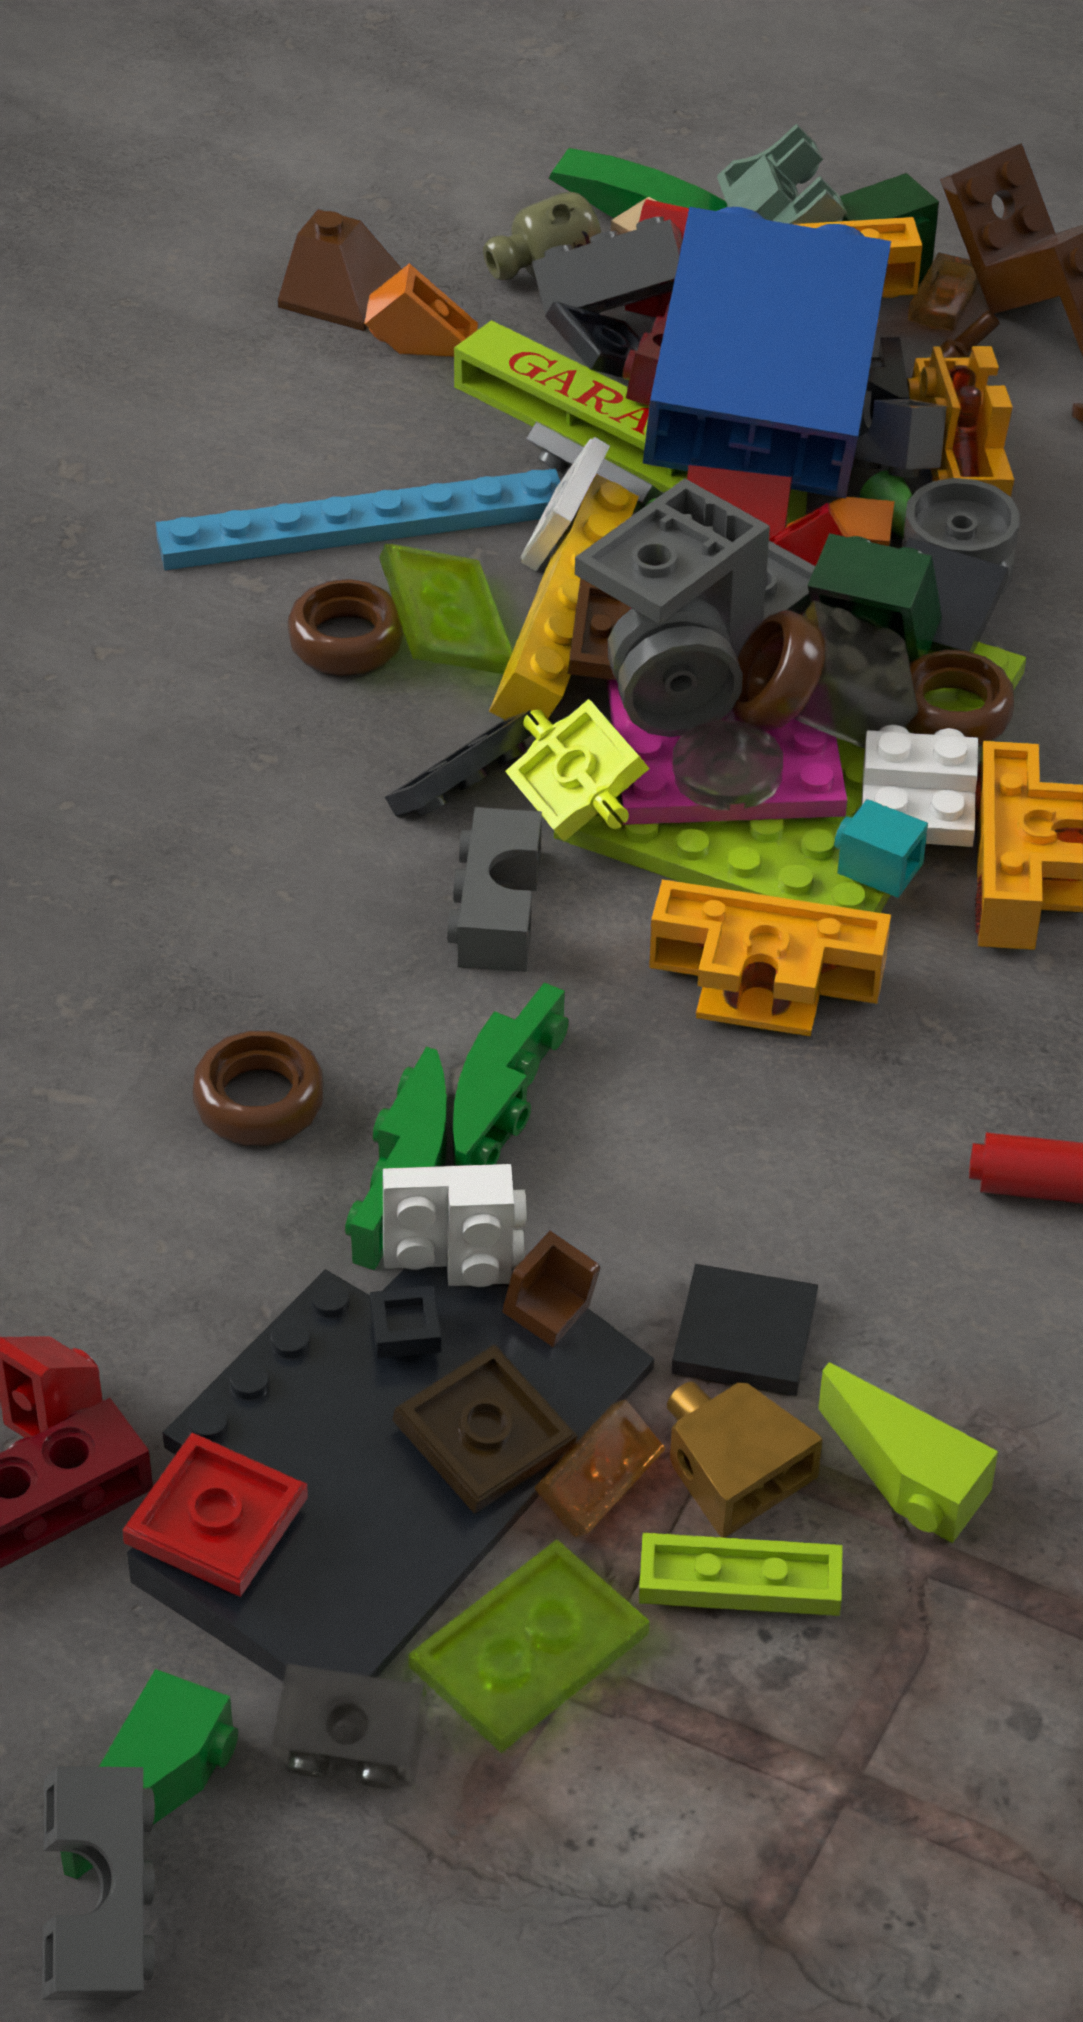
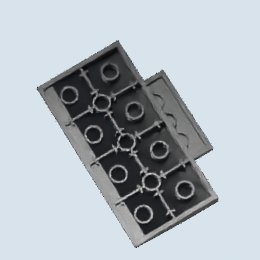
[127,1266,654,1719]

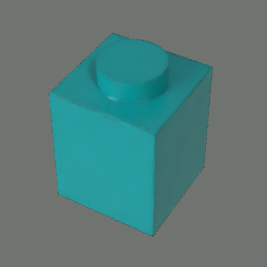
[834,799,928,898]

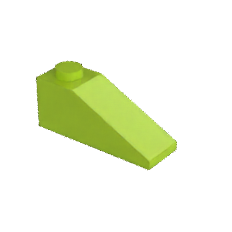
[818,1362,998,1543]

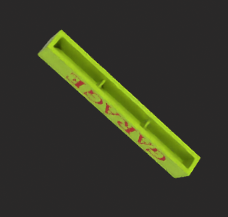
[454,320,807,527]

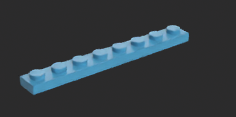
[155,468,560,570]

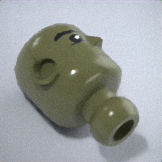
[483,192,602,280]

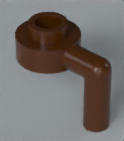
[940,310,1000,358]

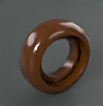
[288,579,404,676]
[733,610,825,731]
[895,650,1014,747]
[193,1031,324,1146]

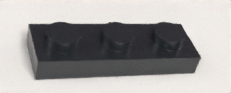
[385,710,539,817]

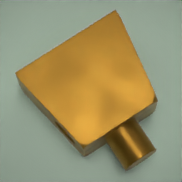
[667,1381,822,1538]

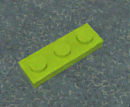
[639,1533,843,1616]

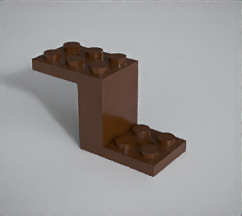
[940,143,1083,357]

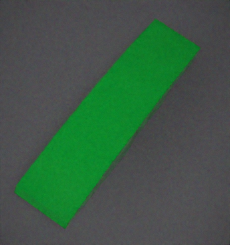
[548,148,728,218]

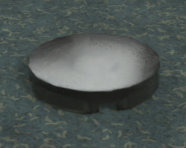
[672,720,783,810]

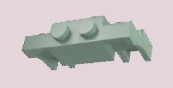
[717,123,847,224]

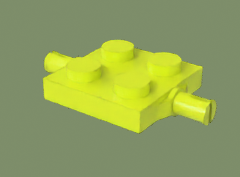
[505,699,650,842]

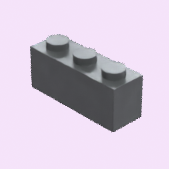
[532,217,683,315]

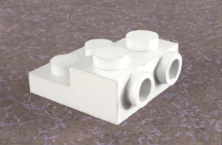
[862,725,978,847]
[383,1164,527,1287]

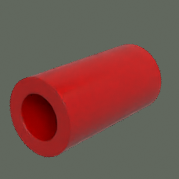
[969,1132,1083,1204]

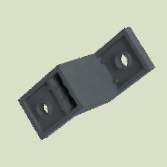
[575,478,815,657]

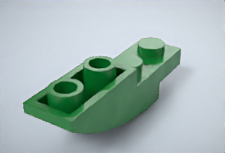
[453,982,569,1166]
[345,1046,447,1270]

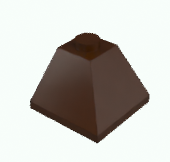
[278,209,402,331]

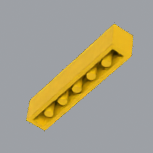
[489,473,639,724]

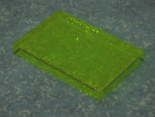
[379,543,513,674]
[409,1539,650,1753]

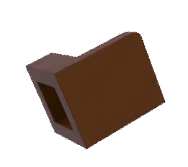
[502,1230,601,1347]

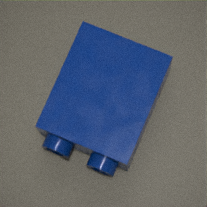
[643,207,891,499]

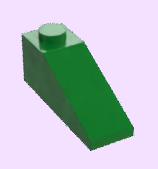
[60,1669,239,1879]

